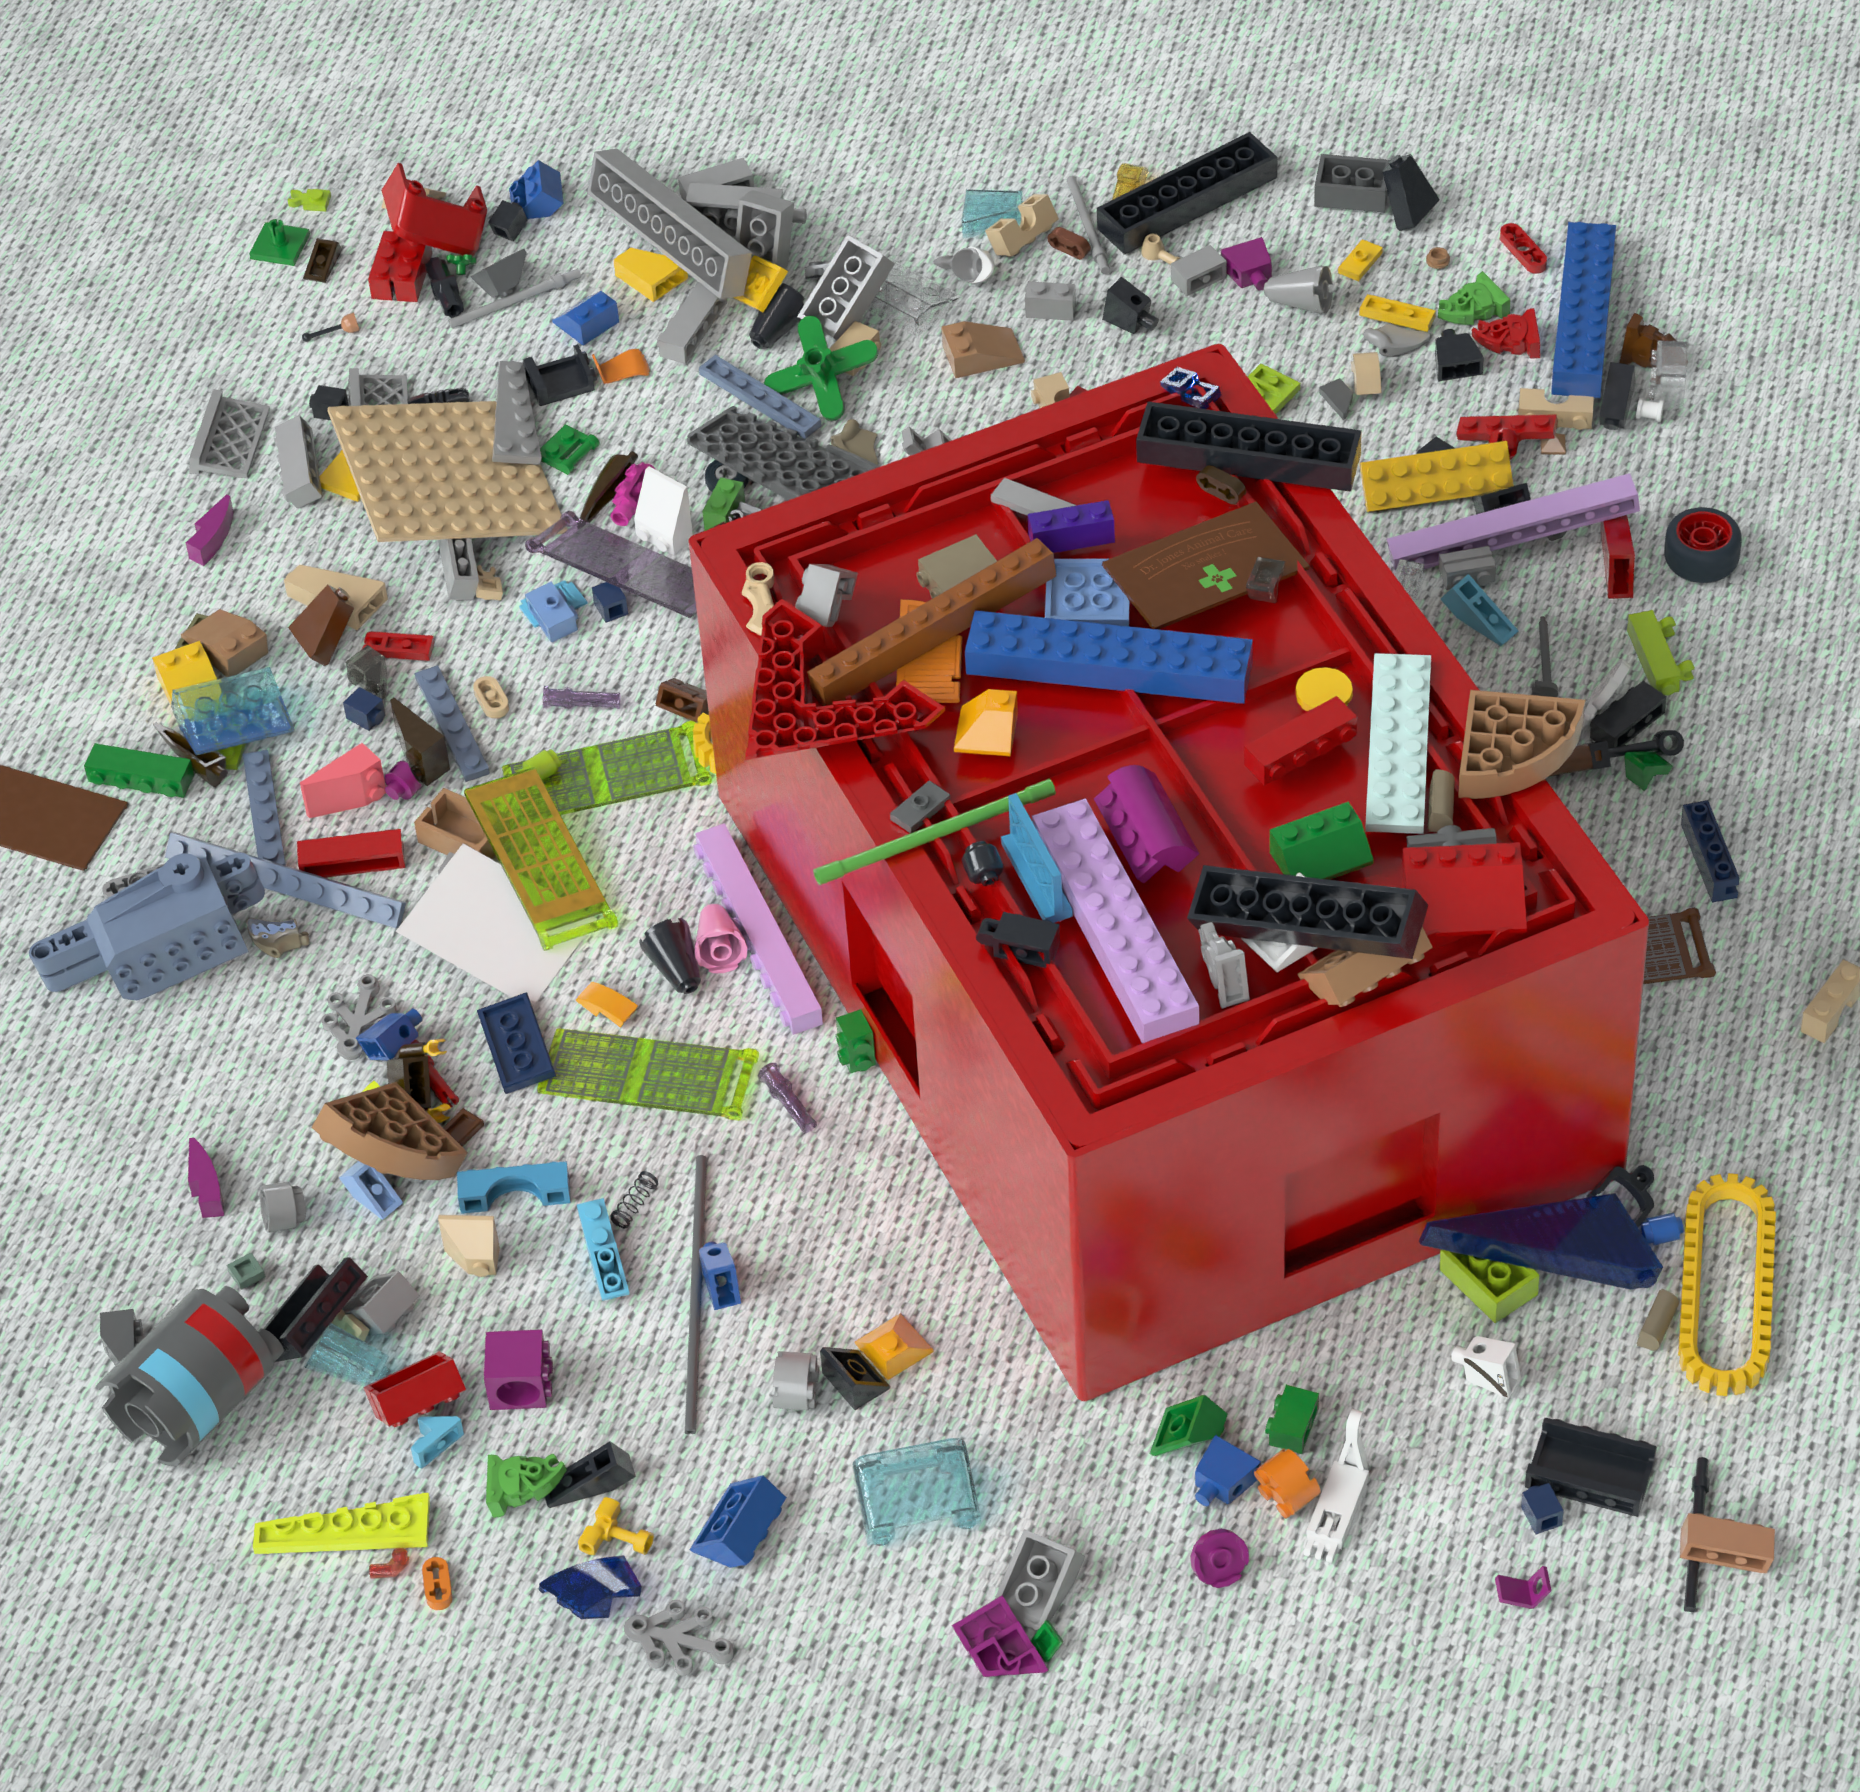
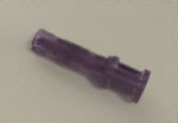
[543,686,621,710]
[757,1062,817,1134]

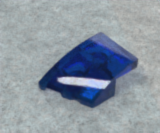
[538,1555,642,1619]

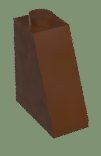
[288,584,354,666]

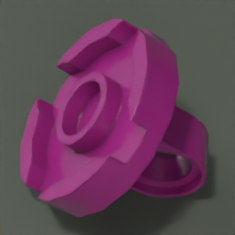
[1190,1528,1249,1588]

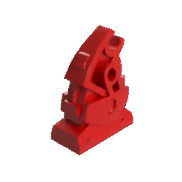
[1472,308,1540,359]

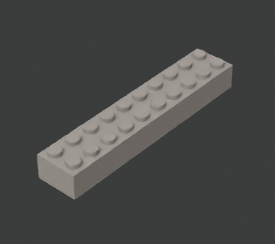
[587,149,752,299]

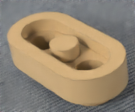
[473,676,509,718]

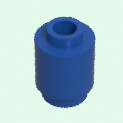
[1640,1212,1684,1246]

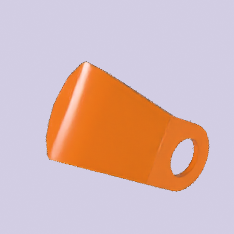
[592,349,650,384]

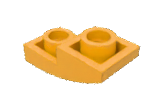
[576,982,638,1028]

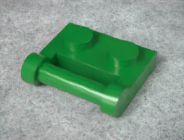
[540,424,600,475]

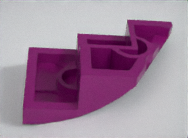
[951,1595,1048,1677]

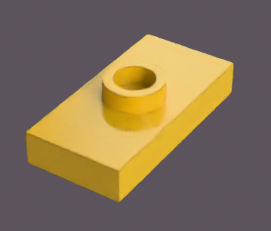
[1338,239,1383,282]

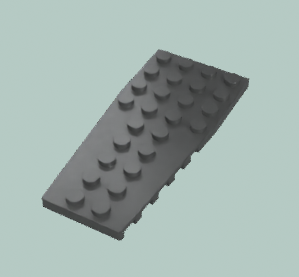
[687,406,880,501]

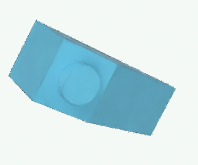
[1441,574,1518,646]

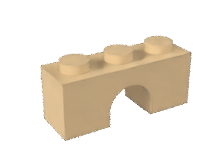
[985,194,1059,257]
[1031,372,1070,408]
[1518,388,1594,430]
[1801,959,1860,1043]

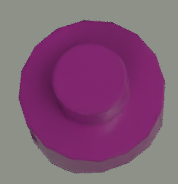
[384,761,423,800]

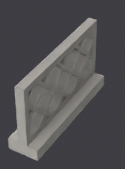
[348,368,408,406]
[189,389,270,479]

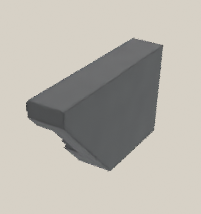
[1319,378,1353,420]

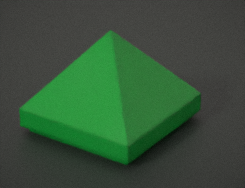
[1030,1620,1064,1662]

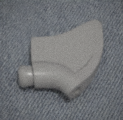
[1363,323,1430,356]

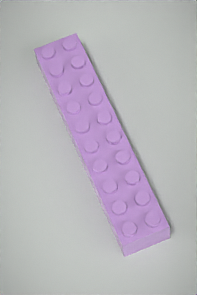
[1032,799,1199,1043]

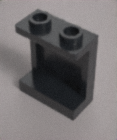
[523,344,597,406]

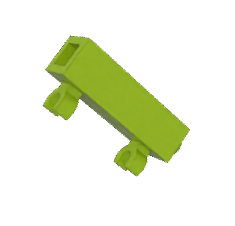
[1627,610,1695,696]

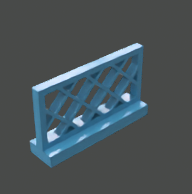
[1001,793,1073,923]

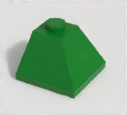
[1149,1394,1228,1456]

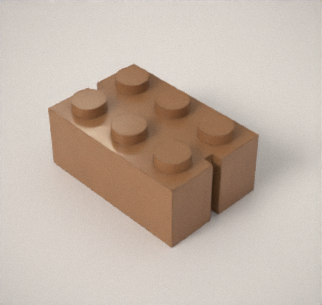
[414,788,510,859]

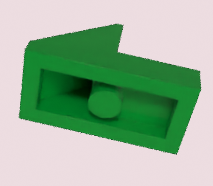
[1624,752,1673,791]

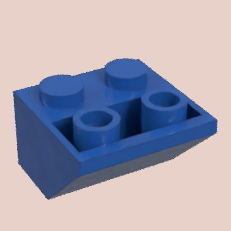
[509,160,564,219]

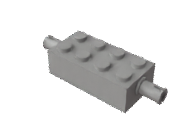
[685,183,807,239]

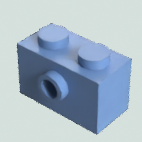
[525,581,578,642]

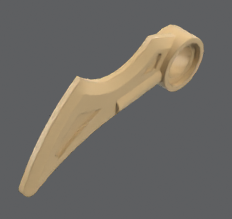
[742,562,774,636]

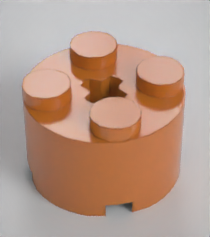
[1254,1448,1321,1519]

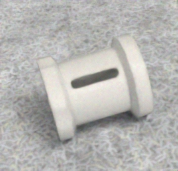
[1636,397,1664,422]

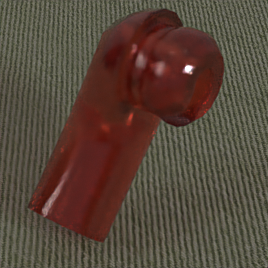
[369,1548,409,1579]

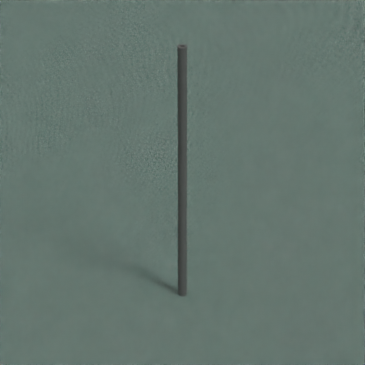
[685,1155,707,1435]

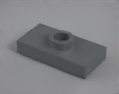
[890,781,950,833]

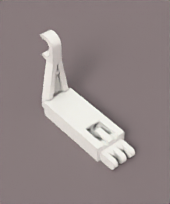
[1304,1409,1369,1564]

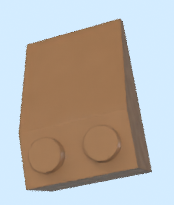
[941,321,1025,379]
[181,609,268,680]

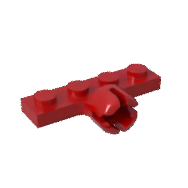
[1456,414,1558,460]

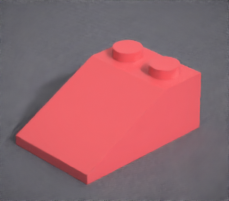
[300,743,386,818]

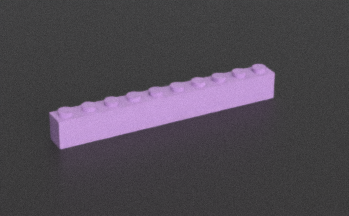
[1387,473,1640,576]
[693,823,823,1035]

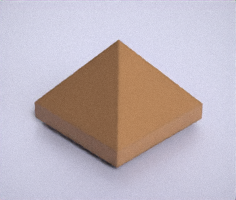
[1540,433,1566,455]

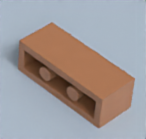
[1680,1513,1775,1573]

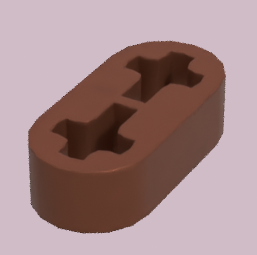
[1047,227,1091,260]

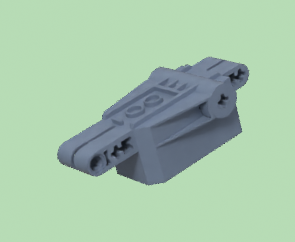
[29,853,265,1001]

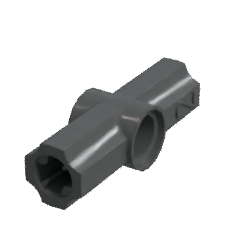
[1406,825,1497,848]

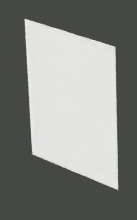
[396,844,597,1006]

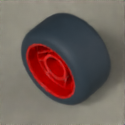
[1664,507,1742,583]

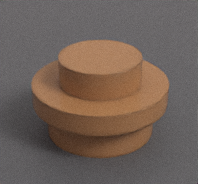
[1426,247,1450,269]

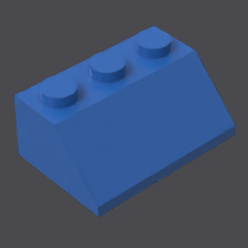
[689,1475,787,1568]

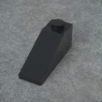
[545,1441,636,1508]

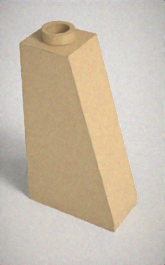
[284,564,388,630]

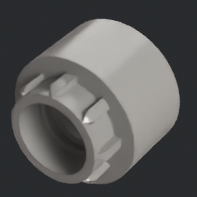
[259,1182,306,1233]

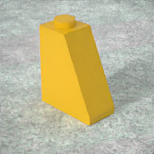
[613,248,688,302]

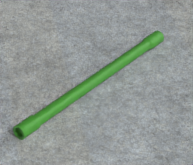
[813,779,1056,885]

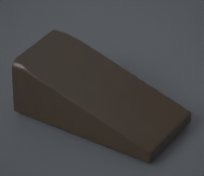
[303,238,342,283]

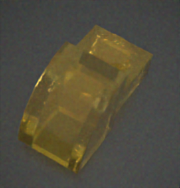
[1112,163,1148,200]

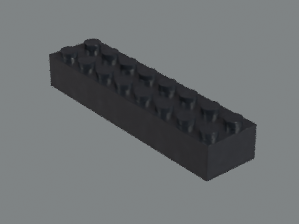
[1096,132,1278,255]
[1136,402,1362,492]
[1187,865,1428,959]

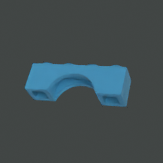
[457,1161,571,1214]

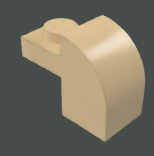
[1351,352,1381,395]

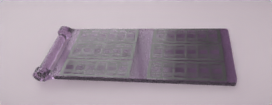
[525,511,697,618]

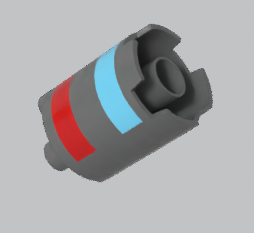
[96,1286,284,1466]

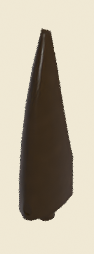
[577,451,638,532]
[153,722,228,787]

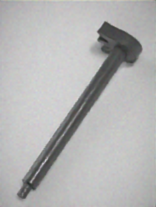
[1532,616,1558,697]

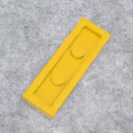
[1359,294,1436,332]

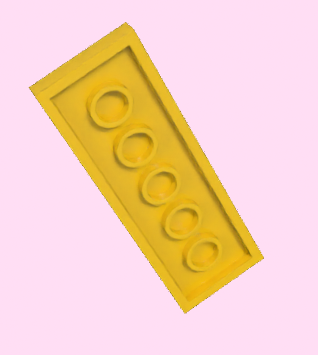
[1359,441,1514,512]

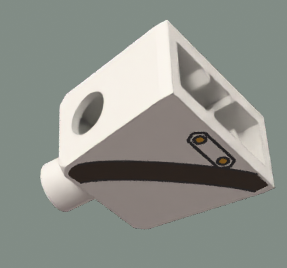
[1452,1336,1521,1399]

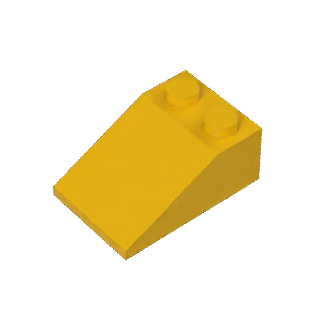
[152,641,229,726]

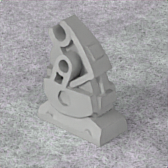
[1198,922,1249,1008]

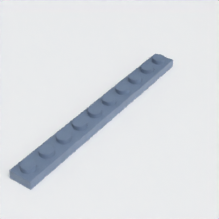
[165,832,406,928]

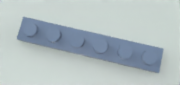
[699,355,822,439]
[414,665,490,782]
[243,750,286,866]

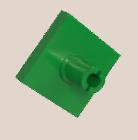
[249,219,310,266]

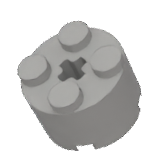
[773,1351,819,1410]

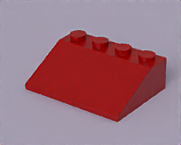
[1402,842,1527,937]

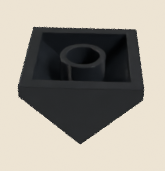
[820,1347,890,1410]

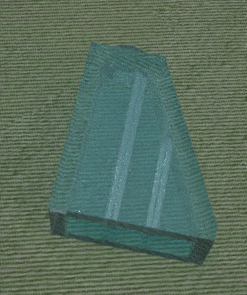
[962,189,1024,238]
[305,1323,390,1387]

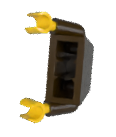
[387,1038,451,1123]

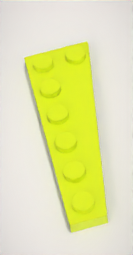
[253,1493,430,1554]

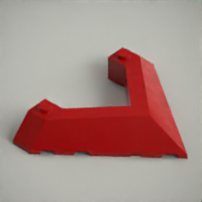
[745,599,945,760]

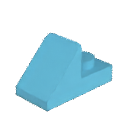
[411,1416,464,1469]

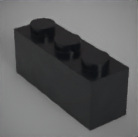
[1590,681,1667,748]

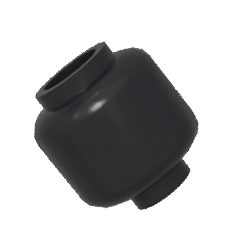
[961,841,1004,886]

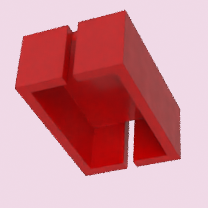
[368,231,433,302]
[363,1351,466,1427]

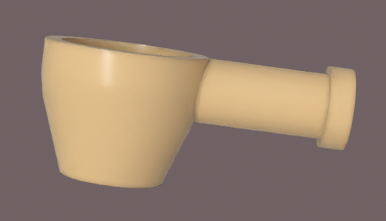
[1141,234,1181,265]

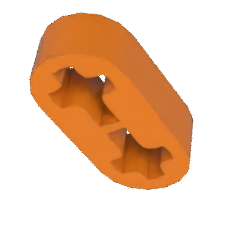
[422,1557,453,1610]

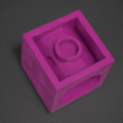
[484,1329,553,1410]

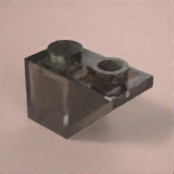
[345,645,388,702]

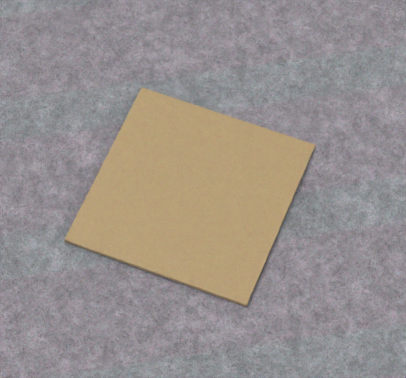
[327,401,568,542]

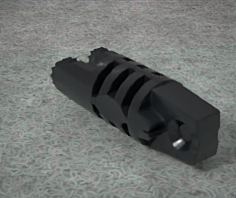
[407,388,470,404]

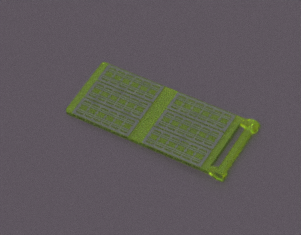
[502,721,712,824]
[537,1028,759,1121]

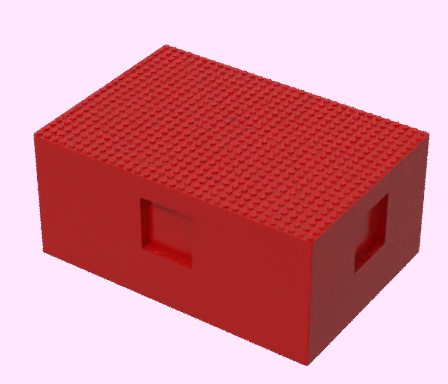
[688,344,1649,1401]

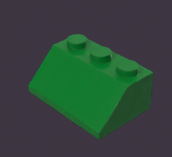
[1270,801,1374,880]

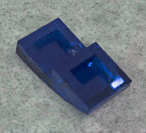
[1160,367,1222,409]

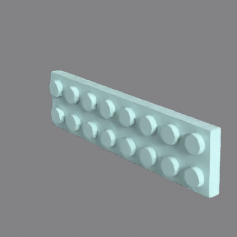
[1365,653,1431,834]

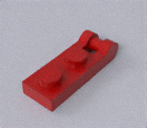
[361,631,435,661]

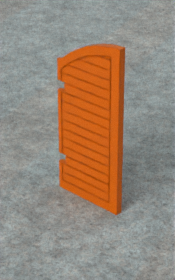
[896,599,962,703]

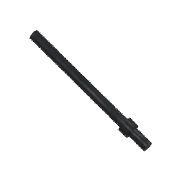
[1684,1457,1710,1612]

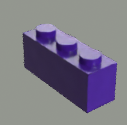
[1028,500,1115,553]

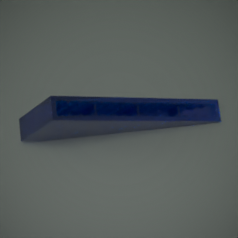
[1419,1193,1663,1290]

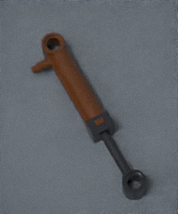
[1548,730,1684,777]

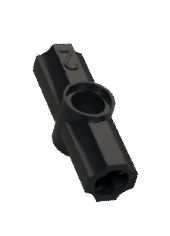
[425,257,464,318]

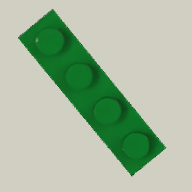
[84,743,194,798]

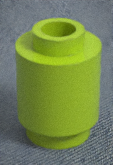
[521,749,561,781]

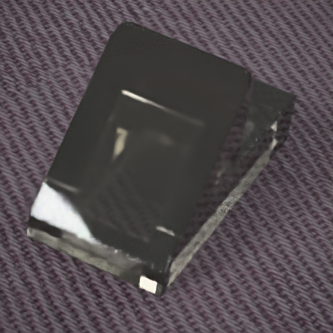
[1246,557,1285,603]

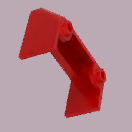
[381,163,487,257]

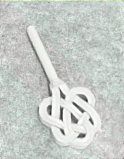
[1545,658,1631,779]

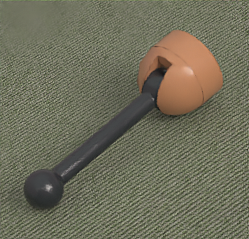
[302,312,360,342]

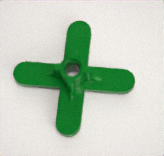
[764,316,879,421]

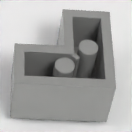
[795,564,858,627]

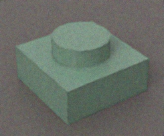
[227,1253,266,1290]

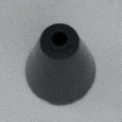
[749,283,805,349]
[639,918,701,994]

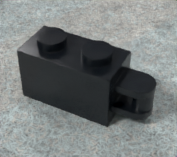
[976,912,1060,968]

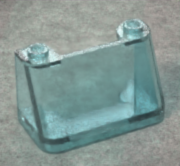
[852,1438,981,1546]

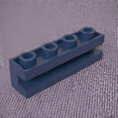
[1681,800,1740,903]

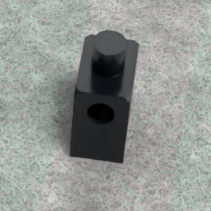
[1102,277,1159,334]
[1435,329,1484,382]

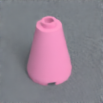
[694,904,748,973]

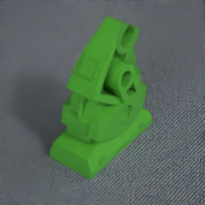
[1438,271,1511,325]
[486,1454,567,1518]

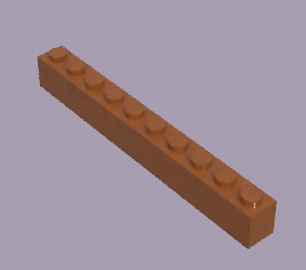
[807,538,1056,706]

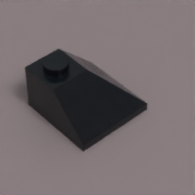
[1472,483,1531,515]

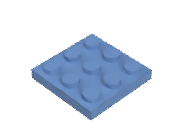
[1045,559,1130,627]

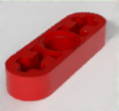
[1500,223,1547,274]

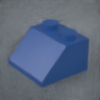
[552,291,619,346]

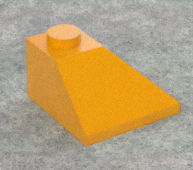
[954,689,1018,756]
[855,1313,934,1380]

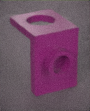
[1495,1566,1552,1609]

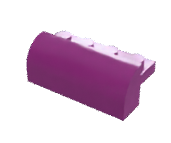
[1094,765,1199,883]

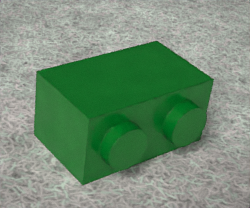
[1265,1384,1319,1454]

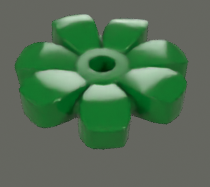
[447,254,477,275]

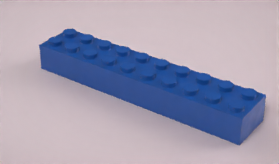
[1551,222,1616,398]
[965,611,1253,704]

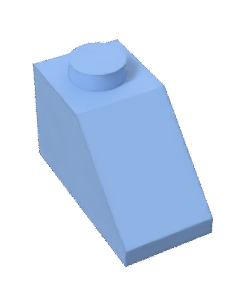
[339,1161,403,1220]

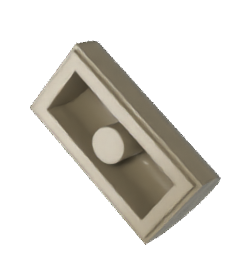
[1428,769,1455,832]
[1636,1289,1679,1351]

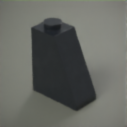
[1382,154,1440,231]
[1599,362,1636,430]

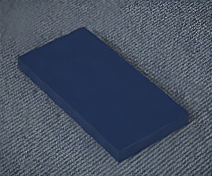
[477,992,556,1094]

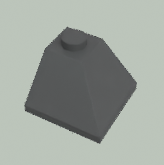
[471,248,527,298]

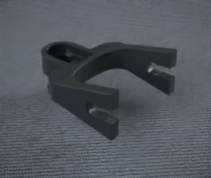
[1587,1165,1654,1235]

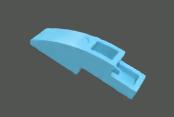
[577,1198,629,1301]

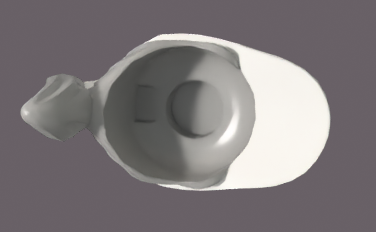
[933,247,995,283]

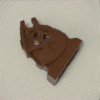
[1619,313,1688,374]

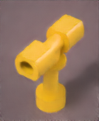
[578,1497,654,1555]

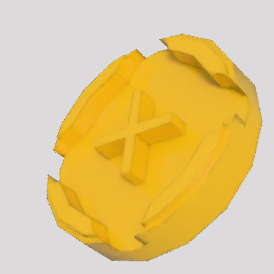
[1296,667,1353,711]

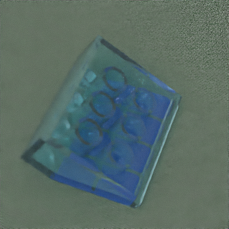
[171,667,294,755]

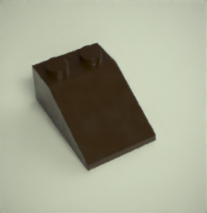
[390,697,450,786]

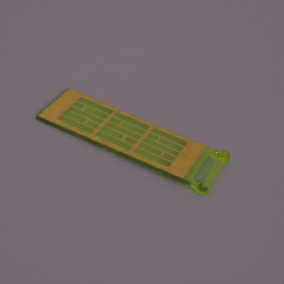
[464,767,618,951]

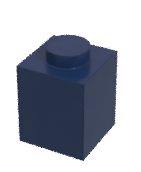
[592,579,628,623]
[343,687,386,731]
[1521,1483,1564,1535]

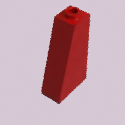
[1600,515,1635,599]

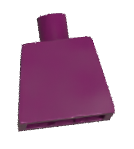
[1220,237,1272,291]

